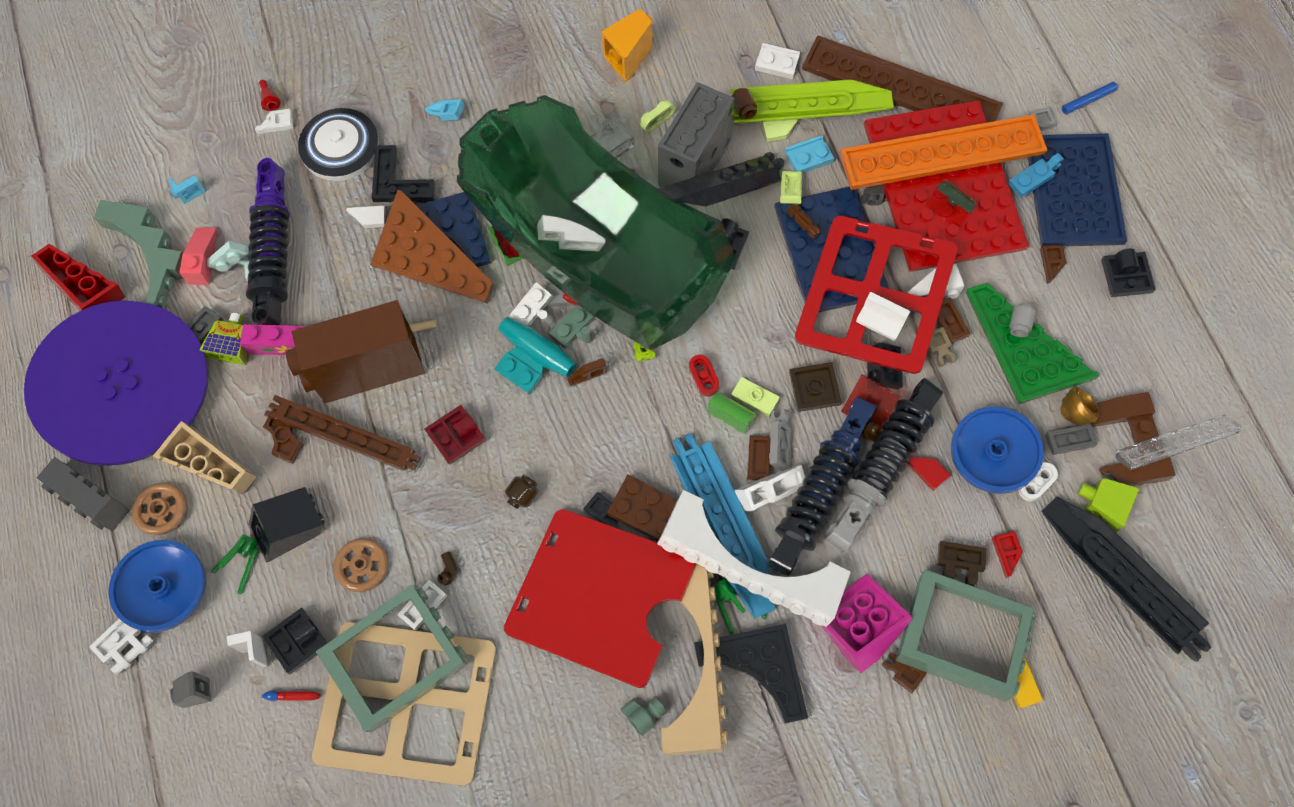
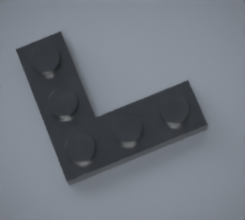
[371,145,435,202]

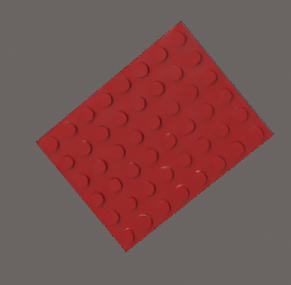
[863,101,1029,272]

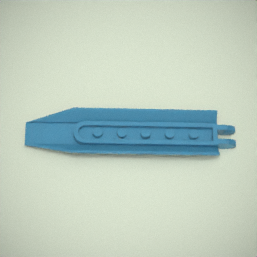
[669,433,775,619]

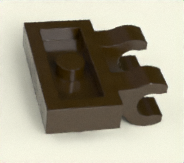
[937,541,987,587]

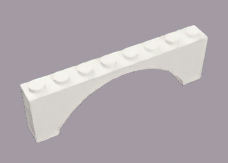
[657,490,850,627]

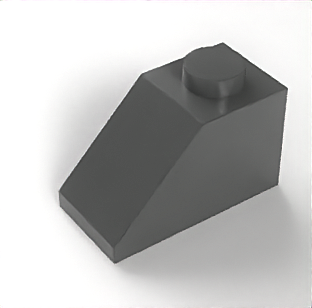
[170,671,212,708]

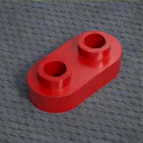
[689,355,719,397]

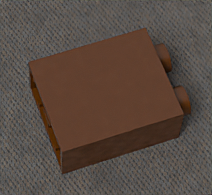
[285,300,425,404]

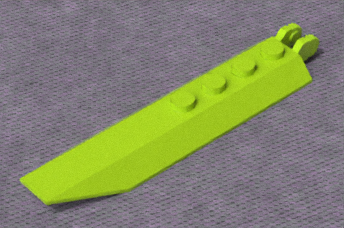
[731,80,894,123]

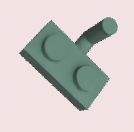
[549,305,594,349]

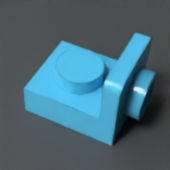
[168,175,206,204]

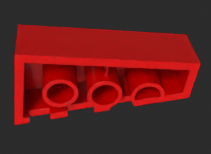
[31,244,125,311]

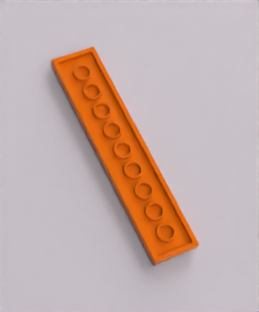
[839,114,1047,190]

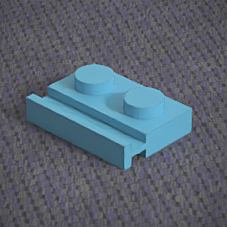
[785,135,834,174]

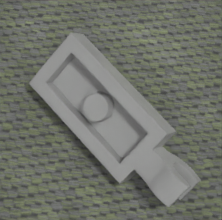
[769,408,792,470]

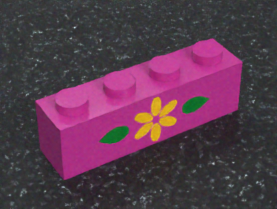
[240,324,306,355]

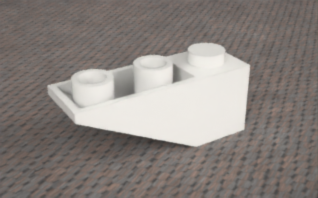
[907,264,964,299]

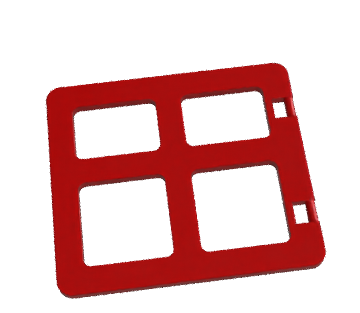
[795,216,958,374]

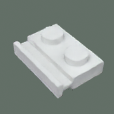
[755,43,800,79]

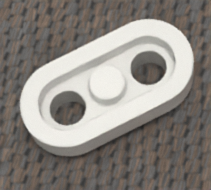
[1018,462,1058,502]

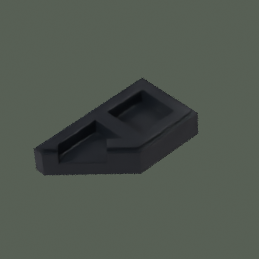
[583,492,618,529]

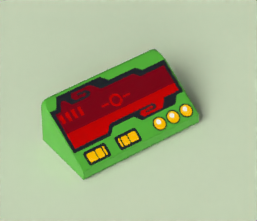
[488,224,526,266]

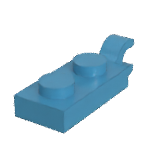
[1008,153,1064,198]

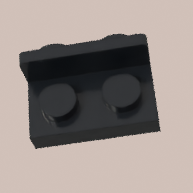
[867,342,903,390]

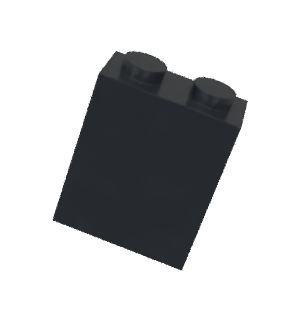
[248,487,325,563]

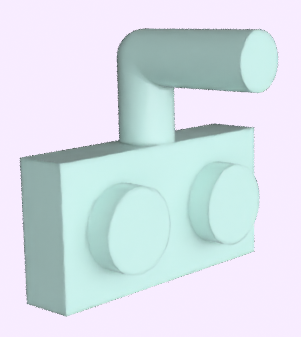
[207,241,249,282]

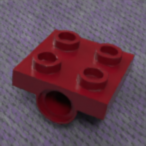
[424,405,486,465]

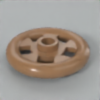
[132,483,186,535]
[334,538,388,592]

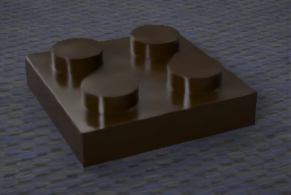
[789,362,842,412]

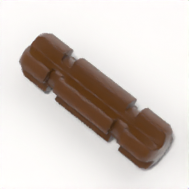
[787,203,821,239]

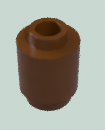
[732,88,757,119]

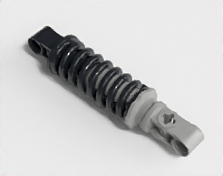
[824,378,943,552]

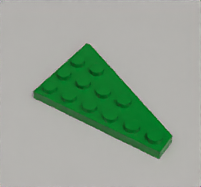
[966,283,1099,405]

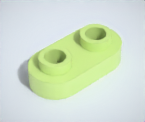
[640,100,676,132]

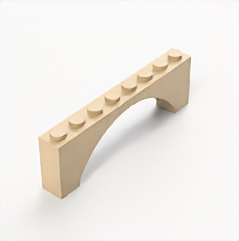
[661,563,728,757]

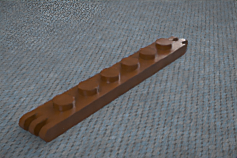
[264,395,421,471]

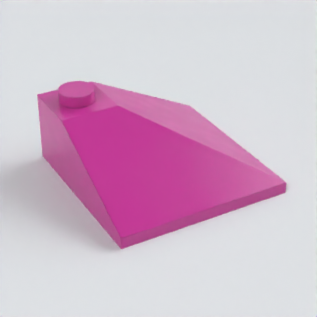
[822,574,912,673]

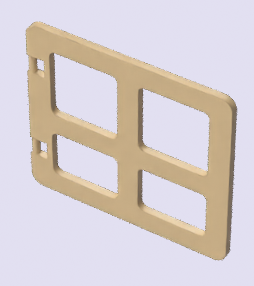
[312,622,496,786]

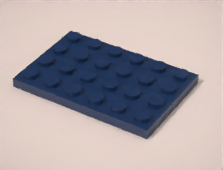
[1028,133,1127,246]
[774,186,889,312]

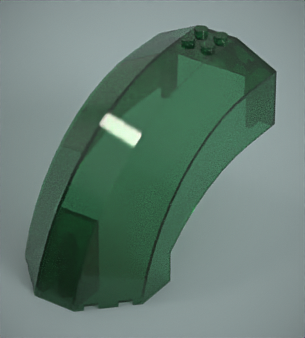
[457,95,736,351]

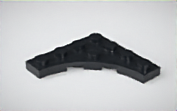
[694,624,808,724]

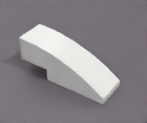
[537,215,605,252]
[735,465,805,511]

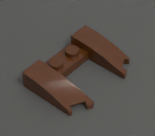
[1090,392,1176,486]

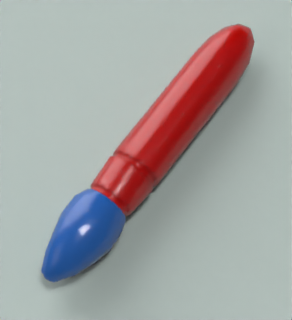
[262,690,321,701]

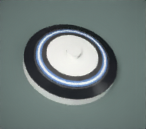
[298,108,380,181]

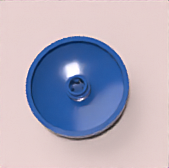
[951,407,1044,494]
[109,540,206,633]

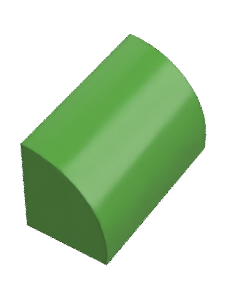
[708,392,757,434]

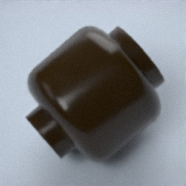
[505,474,538,509]

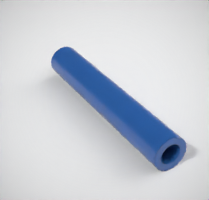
[1062,82,1118,115]

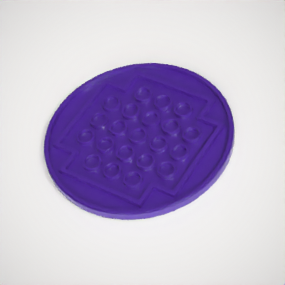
[24,301,209,466]

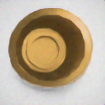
[1060,386,1099,425]

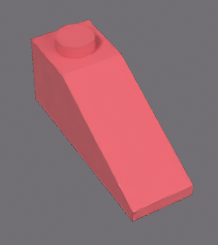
[180,227,218,285]

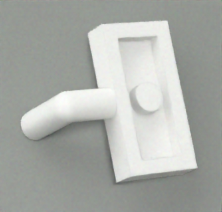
[510,282,554,326]

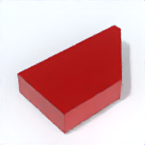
[906,457,951,491]
[991,531,1023,578]

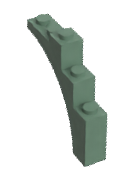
[94,200,183,309]

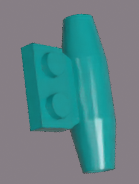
[494,317,577,394]

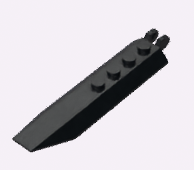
[657,152,785,207]
[1041,497,1211,662]

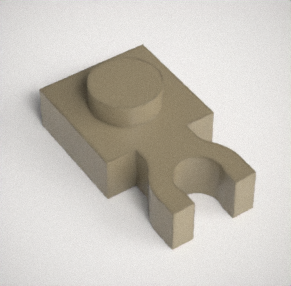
[928,327,956,368]

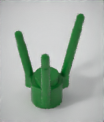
[211,534,259,594]
[714,579,767,634]

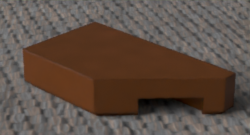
[1040,245,1067,283]

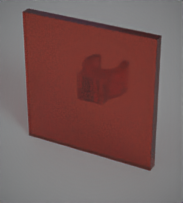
[841,374,901,432]

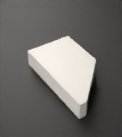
[255,108,294,134]
[346,206,386,228]

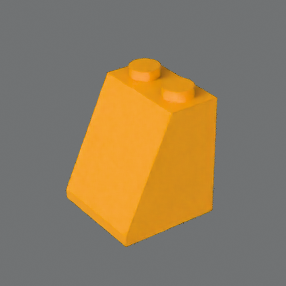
[601,8,653,82]

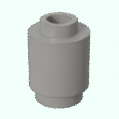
[1009,304,1035,337]

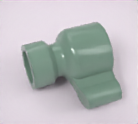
[620,697,667,736]

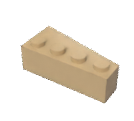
[152,421,257,494]

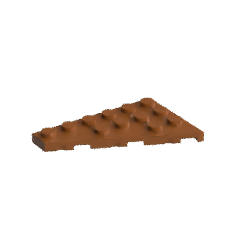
[370,190,494,303]

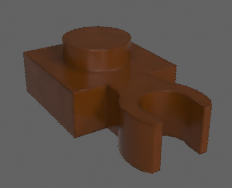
[882,652,927,694]

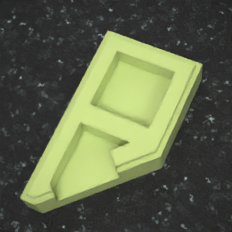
[762,119,799,142]

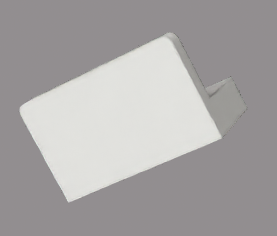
[856,292,910,341]
[227,631,268,667]

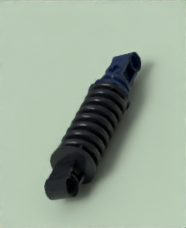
[768,396,878,577]

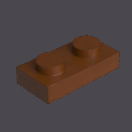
[937,298,970,344]

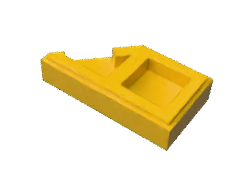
[1014,658,1043,709]

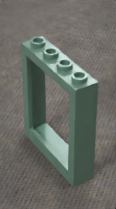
[895,569,1035,702]
[316,585,467,733]

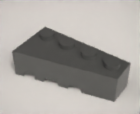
[36,457,130,531]

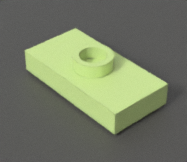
[780,171,802,204]
[731,377,780,417]

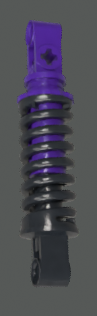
[246,158,290,325]

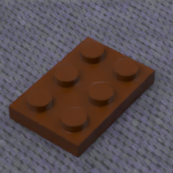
[606,474,677,541]

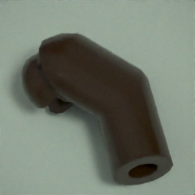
[862,422,881,442]
[437,551,458,586]

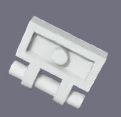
[89,619,154,675]

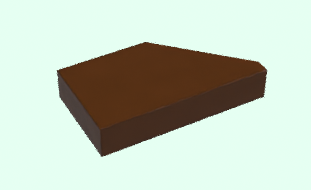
[567,358,607,386]

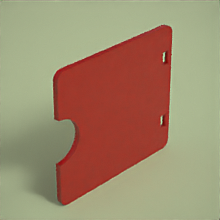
[504,509,696,688]

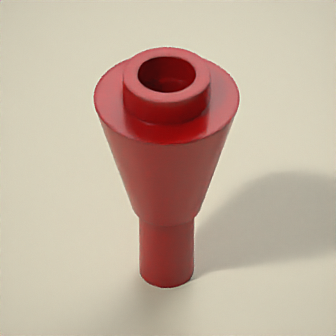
[259,80,281,111]

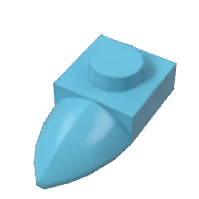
[425,99,465,121]

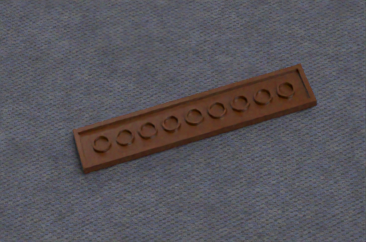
[802,35,1003,123]

